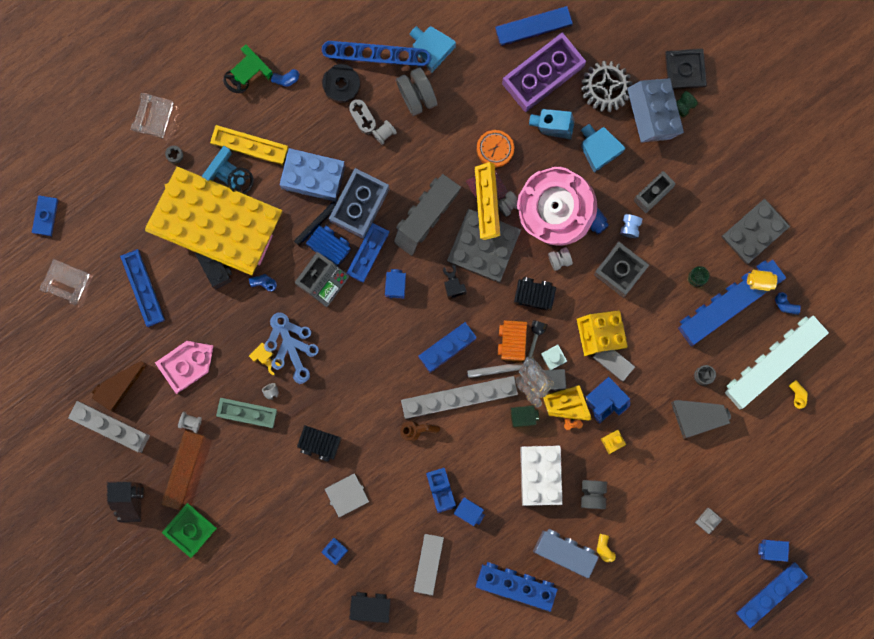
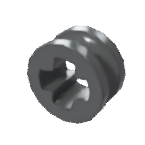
[165,145,184,164]

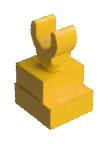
[249,343,281,375]
[601,430,626,454]

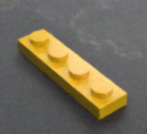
[210,125,289,165]
[475,162,500,240]

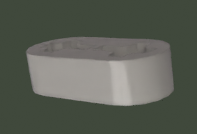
[349,100,376,134]

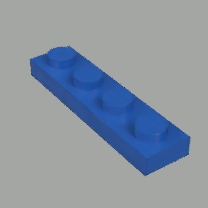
[736,562,808,628]

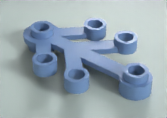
[264,313,319,384]

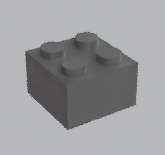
[593,242,649,298]

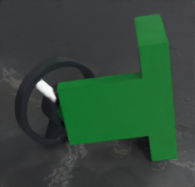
[223,44,273,93]

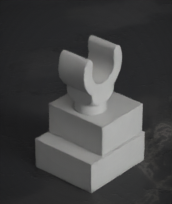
[695,508,722,534]

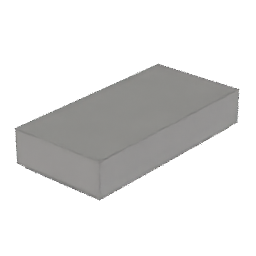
[593,350,635,382]

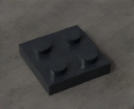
[665,49,707,89]

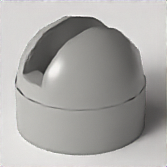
[262,383,279,400]

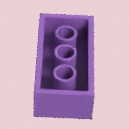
[502,32,586,113]

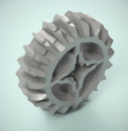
[581,61,632,112]

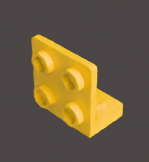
[577,311,628,356]

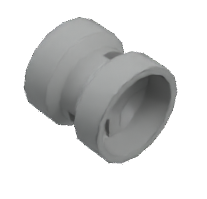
[548,247,573,271]

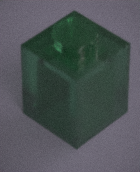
[510,405,539,428]

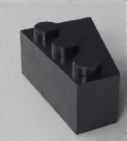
[107,482,145,522]

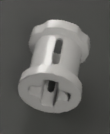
[372,120,397,145]
[178,411,202,433]

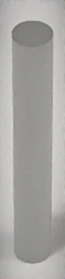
[467,362,525,378]

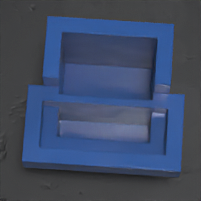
[586,377,630,424]

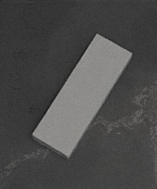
[414,534,444,595]

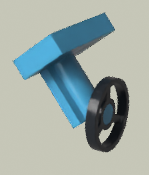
[202,146,254,194]

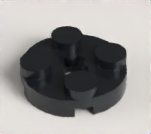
[322,64,360,103]

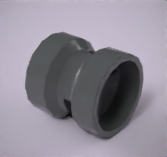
[497,191,518,217]
[694,365,716,386]

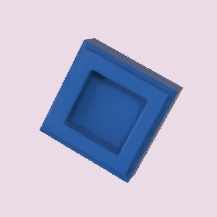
[321,538,349,565]

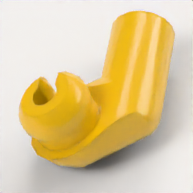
[789,380,808,409]
[597,534,616,562]

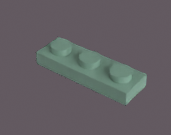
[216,398,277,428]

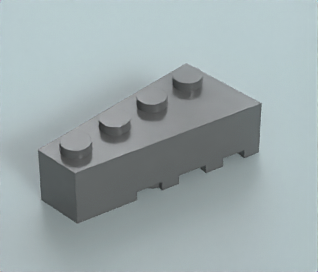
[394,174,461,256]

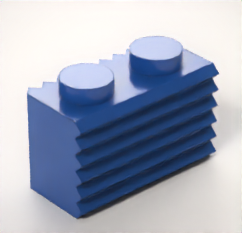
[306,225,351,267]

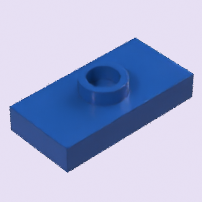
[32,196,58,236]

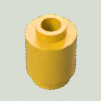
[747,270,777,291]

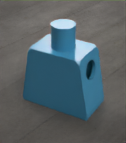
[409,26,456,73]
[529,109,575,139]
[581,124,625,173]

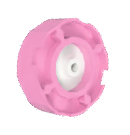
[517,167,597,246]

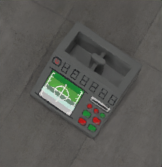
[295,252,349,307]

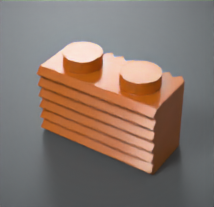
[497,320,527,362]

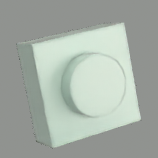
[541,345,567,370]

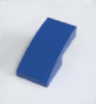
[426,468,456,513]

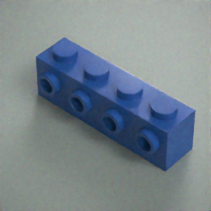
[475,562,557,612]

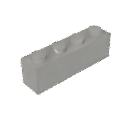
[68,401,150,453]

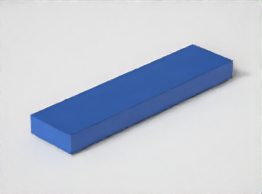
[495,6,573,46]
[120,249,165,327]

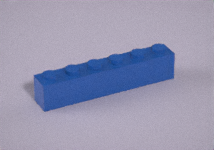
[678,260,786,346]

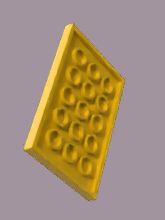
[145,167,282,275]

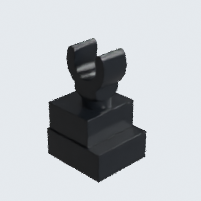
[443,264,467,300]

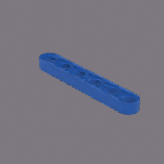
[322,41,432,67]

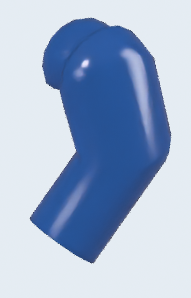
[271,69,299,87]
[249,274,277,292]
[775,292,801,315]

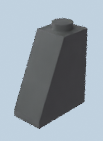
[671,400,731,439]

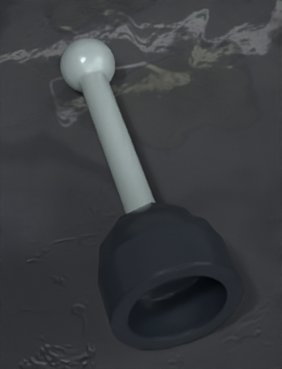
[524,320,548,366]

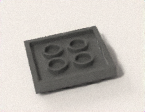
[447,209,521,283]

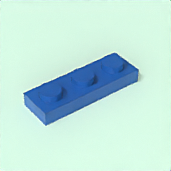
[346,223,390,283]

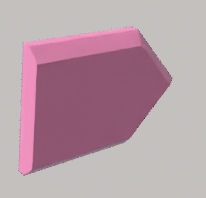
[155,341,214,394]

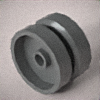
[396,67,438,116]

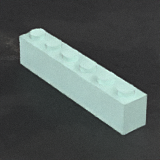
[724,315,829,410]

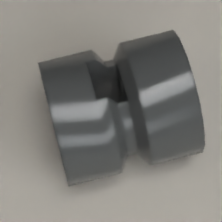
[581,480,607,509]

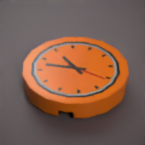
[476,130,514,168]

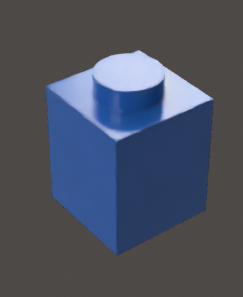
[385,269,406,298]
[454,498,485,526]
[758,540,789,562]

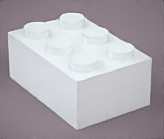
[520,446,562,506]

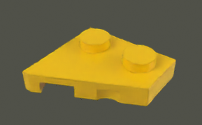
[543,385,591,420]

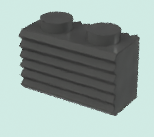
[634,171,676,213]

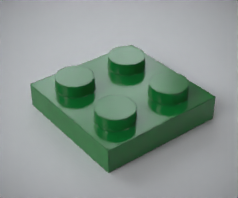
[162,503,217,558]

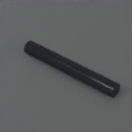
[294,201,337,246]

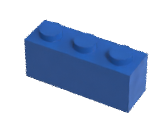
[418,322,477,373]

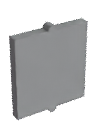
[325,473,369,517]

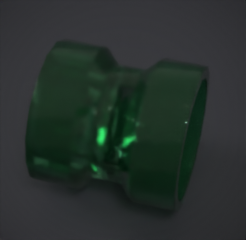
[676,91,698,118]
[688,266,710,288]

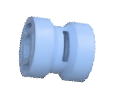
[620,214,643,238]

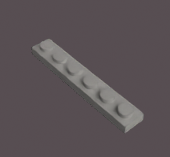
[401,376,518,419]

